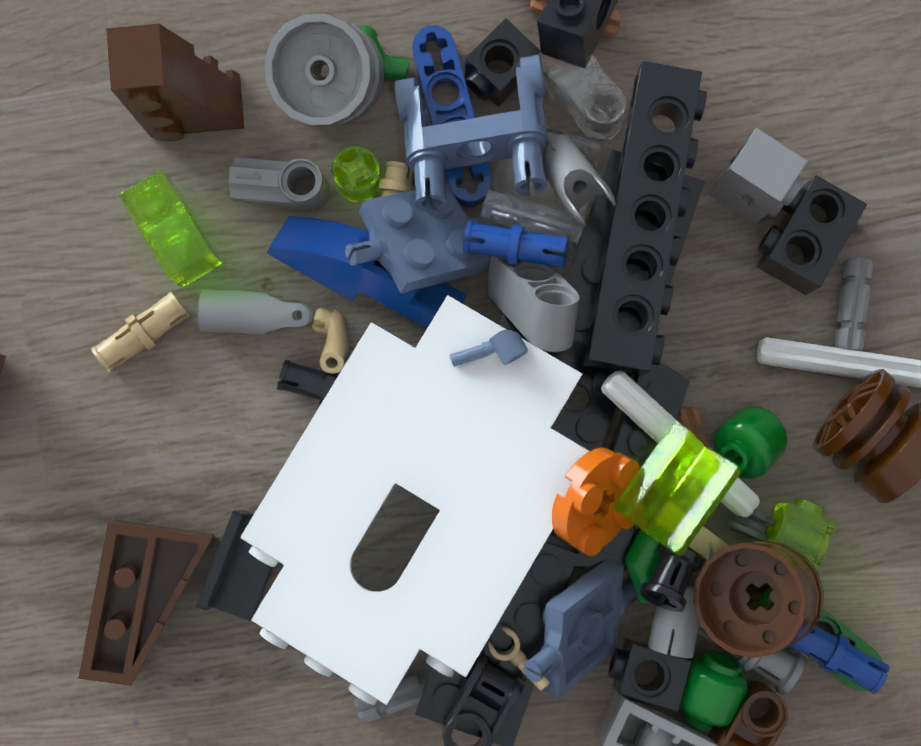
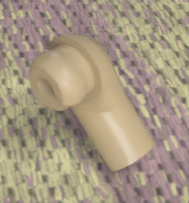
[312,308,349,374]

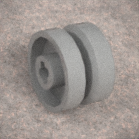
[264,13,384,125]

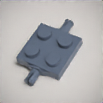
[345,183,498,294]
[523,559,639,699]

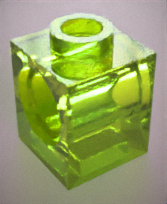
[766,498,837,571]

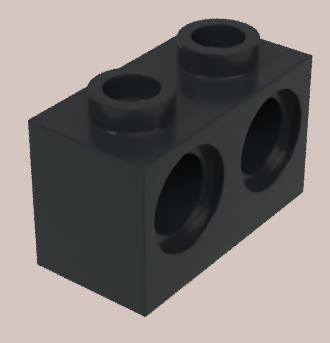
[756,175,867,295]

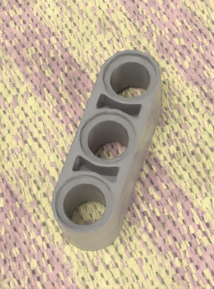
[486,256,580,352]

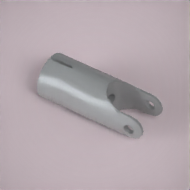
[542,134,616,226]
[198,289,314,335]
[648,535,713,658]

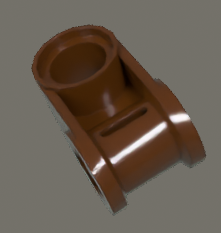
[708,681,788,746]

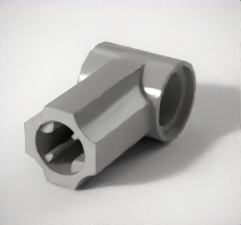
[228,157,330,212]

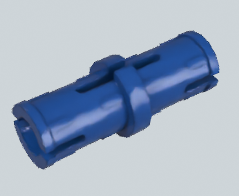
[463,221,569,269]
[790,626,890,694]

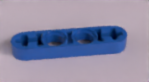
[412,25,491,207]

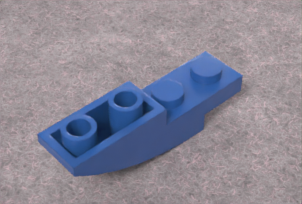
[267,216,467,329]

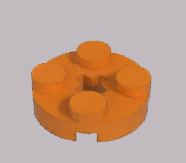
[552,448,642,556]

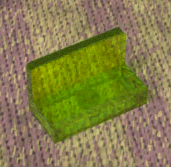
[613,421,741,555]

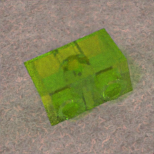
[118,169,222,288]

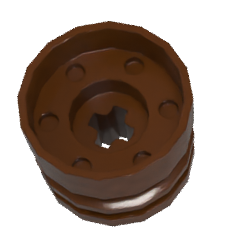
[813,369,921,503]
[693,540,824,658]

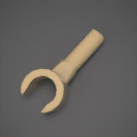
[488,626,550,692]

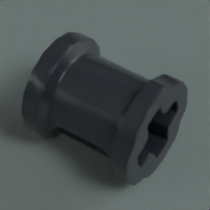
[639,542,702,612]

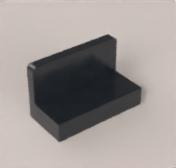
[196,510,273,621]

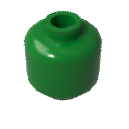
[712,406,788,479]
[679,650,748,731]

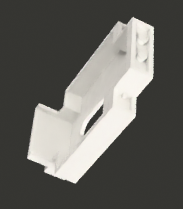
[240,295,589,705]

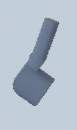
[450,330,528,367]

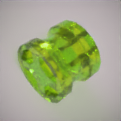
[331,146,382,203]

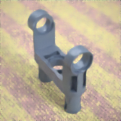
[395,54,548,212]

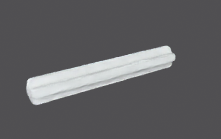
[757,337,921,388]
[601,370,760,518]

